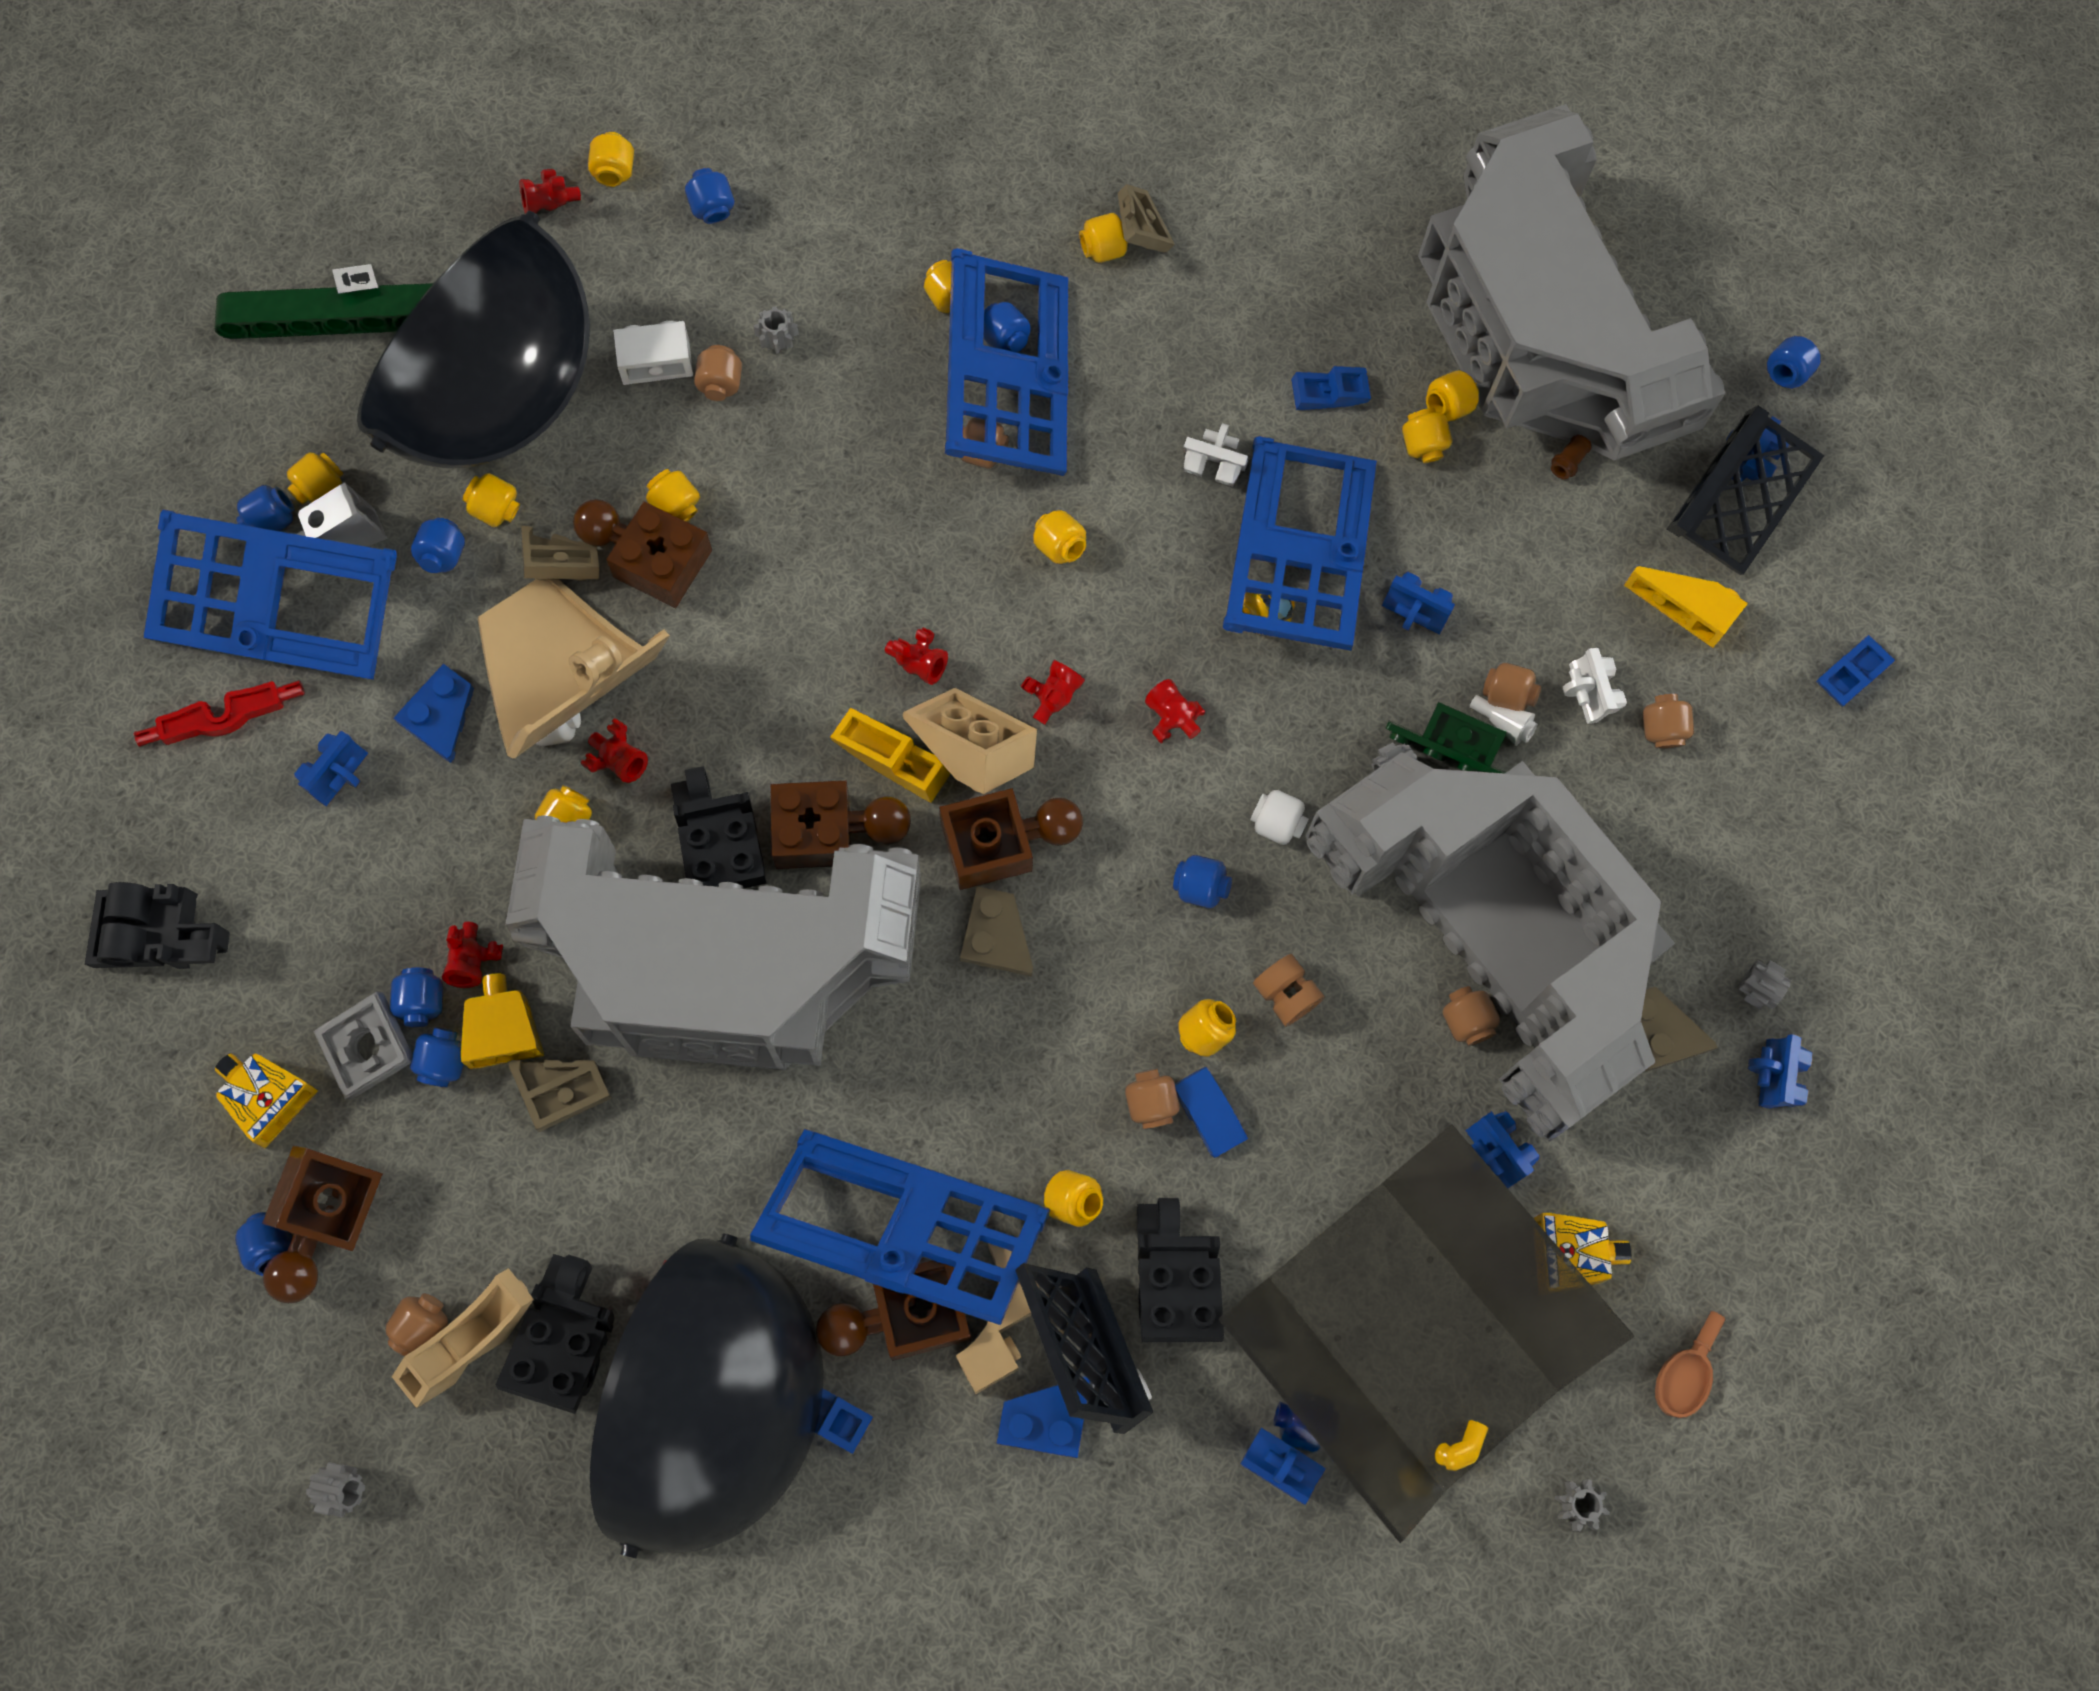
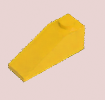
[1624,566,1748,648]

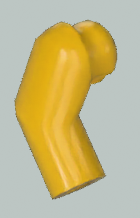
[1435,1420,1488,1471]

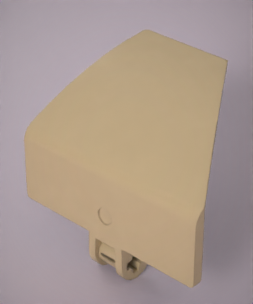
[478,579,670,758]

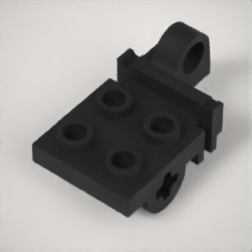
[671,766,766,888]
[85,882,230,969]
[1137,1198,1224,1342]
[495,1254,615,1414]

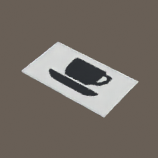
[332,264,378,294]

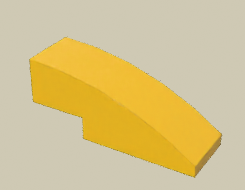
[830,707,951,803]

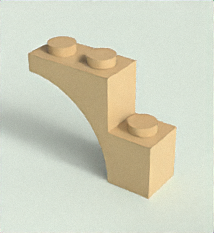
[956,1243,1041,1394]
[392,1268,534,1408]

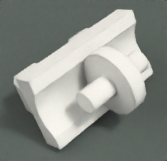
[1184,423,1248,487]
[1563,648,1627,724]

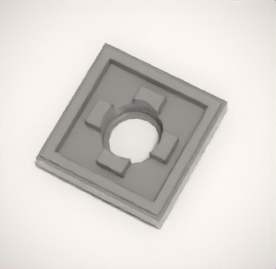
[313,992,413,1100]

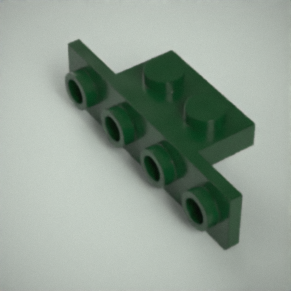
[1385,702,1507,774]

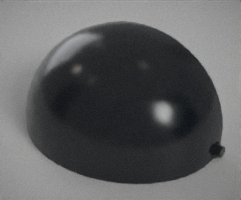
[357,211,590,468]
[590,1233,824,1559]

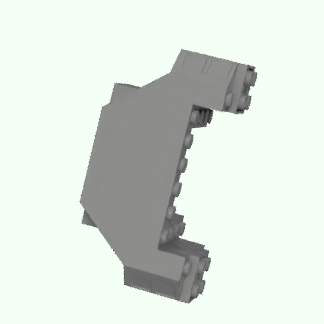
[1418,104,1726,461]
[1306,752,1675,1142]
[505,816,921,1070]

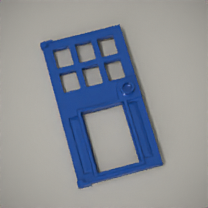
[945,248,1068,476]
[1223,436,1377,651]
[143,510,397,680]
[750,1129,1050,1325]

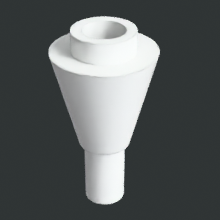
[1470,695,1538,746]

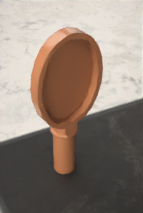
[1655,1311,1726,1418]

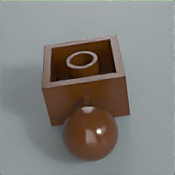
[573,499,712,609]
[770,780,911,869]
[939,788,1083,890]
[262,1146,383,1304]
[816,1260,971,1361]

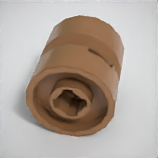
[1253,954,1325,1027]

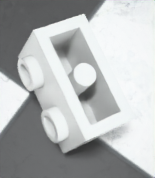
[613,321,693,385]

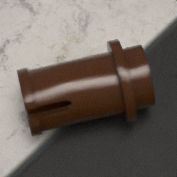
[1551,434,1592,479]

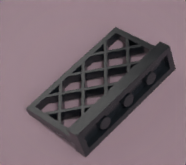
[1667,405,1825,575]
[1015,1263,1154,1434]

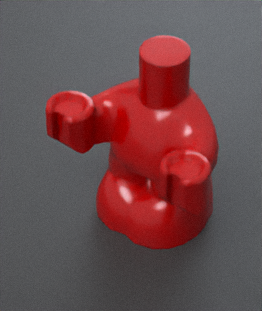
[519,169,581,214]
[885,627,948,685]
[1021,660,1085,725]
[1145,679,1205,743]
[581,718,648,783]
[442,921,504,988]

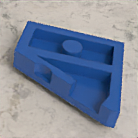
[394,664,474,763]
[997,1377,1090,1458]

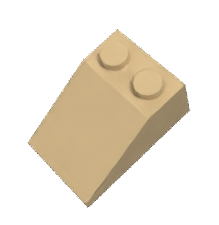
[903,688,1037,794]

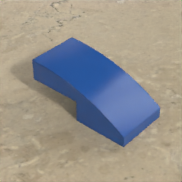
[1291,366,1371,410]
[1816,635,1895,707]
[1175,1067,1248,1158]
[815,1389,873,1454]

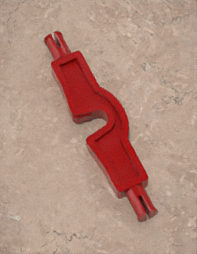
[133,680,305,747]

